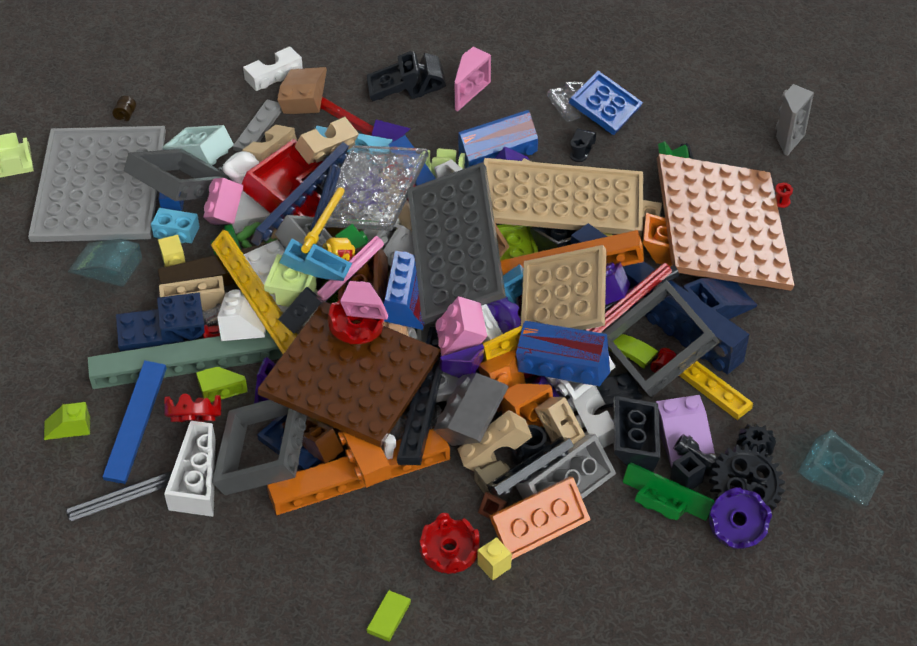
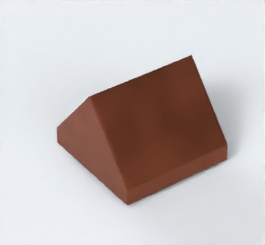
[478,492,508,519]

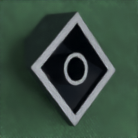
[530,227,578,252]

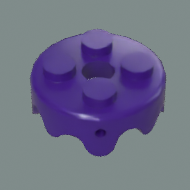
[487,296,521,334]
[709,488,772,549]

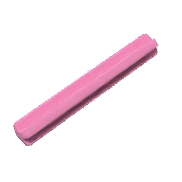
[317,236,384,301]

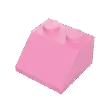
[203,178,244,225]

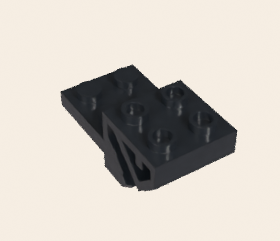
[367,51,446,102]

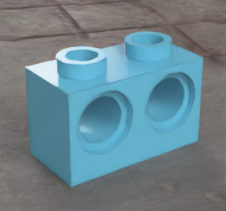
[151,208,200,243]

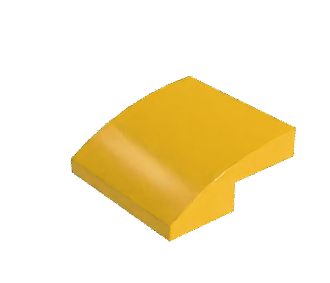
[482,326,522,362]

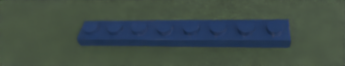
[251,142,349,246]

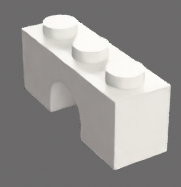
[243,46,303,91]
[567,385,614,448]

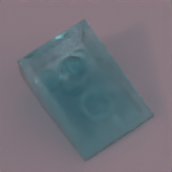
[68,239,142,287]
[798,430,884,506]

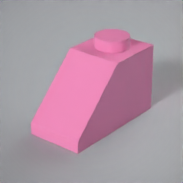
[340,281,388,320]

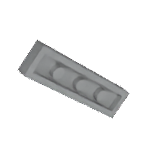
[233,99,282,152]

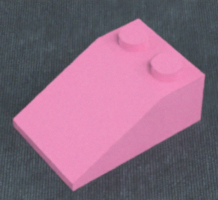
[455,47,491,111]

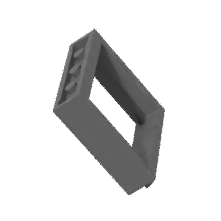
[124,149,232,201]
[603,280,719,397]
[212,400,307,495]

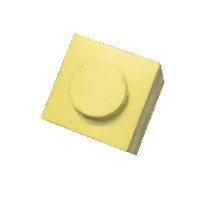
[158,235,185,267]
[478,537,512,580]

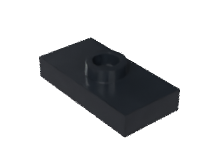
[278,287,323,334]

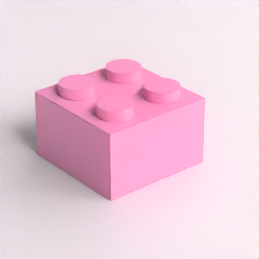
[436,296,487,356]

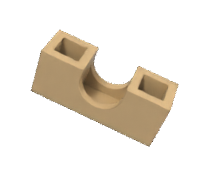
[295,117,359,164]
[242,125,297,162]
[458,410,532,471]

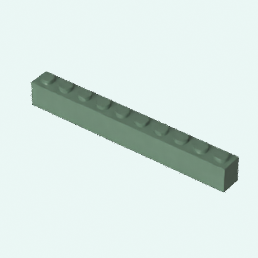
[88,330,283,389]

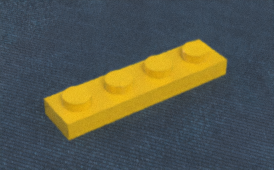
[679,361,753,420]

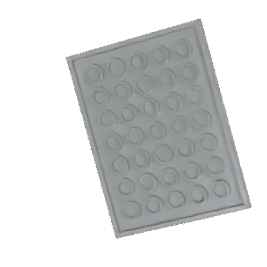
[28,126,166,242]

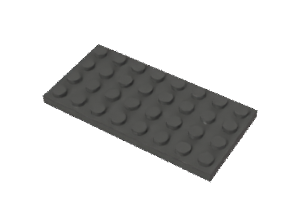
[407,162,506,324]

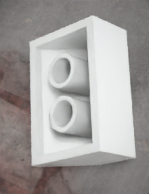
[218,289,267,341]

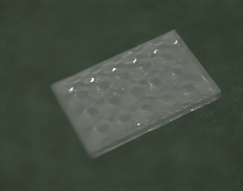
[313,145,429,231]

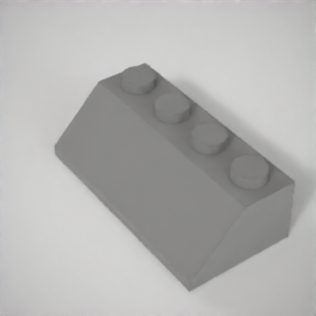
[515,434,616,499]

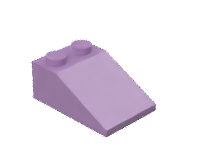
[656,395,715,468]

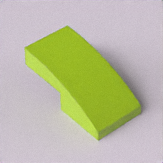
[608,334,658,369]

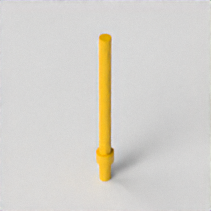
[301,187,345,253]

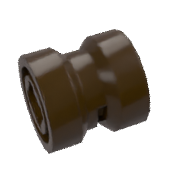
[112,96,137,121]

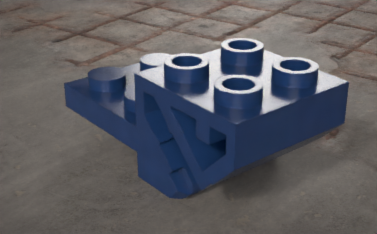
[116,292,205,352]

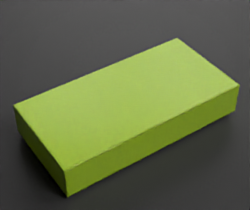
[367,591,411,642]

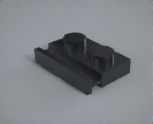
[596,372,642,410]

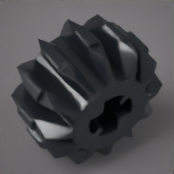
[736,422,776,458]

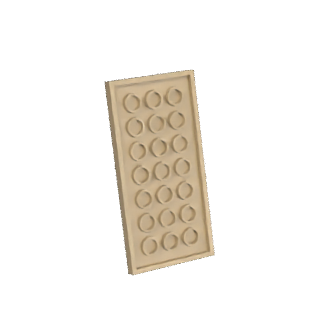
[484,158,643,236]

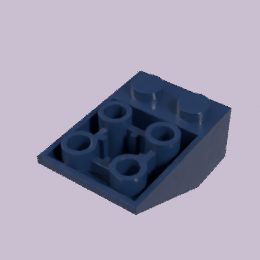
[683,278,757,320]

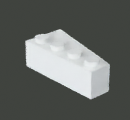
[164,421,216,517]

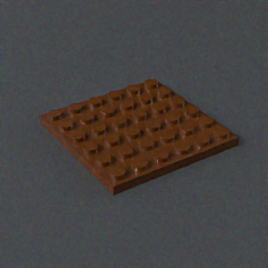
[258,301,441,447]

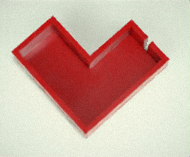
[241,139,323,217]

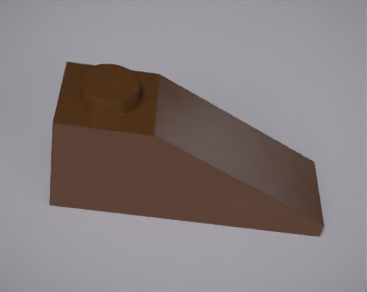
[282,416,344,463]

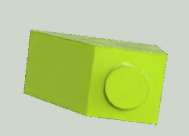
[196,366,248,402]
[44,402,90,440]

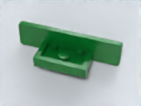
[623,463,714,521]

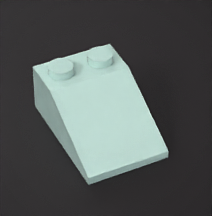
[163,125,234,166]

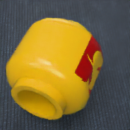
[322,238,355,261]

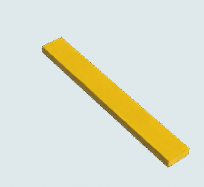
[211,230,297,354]

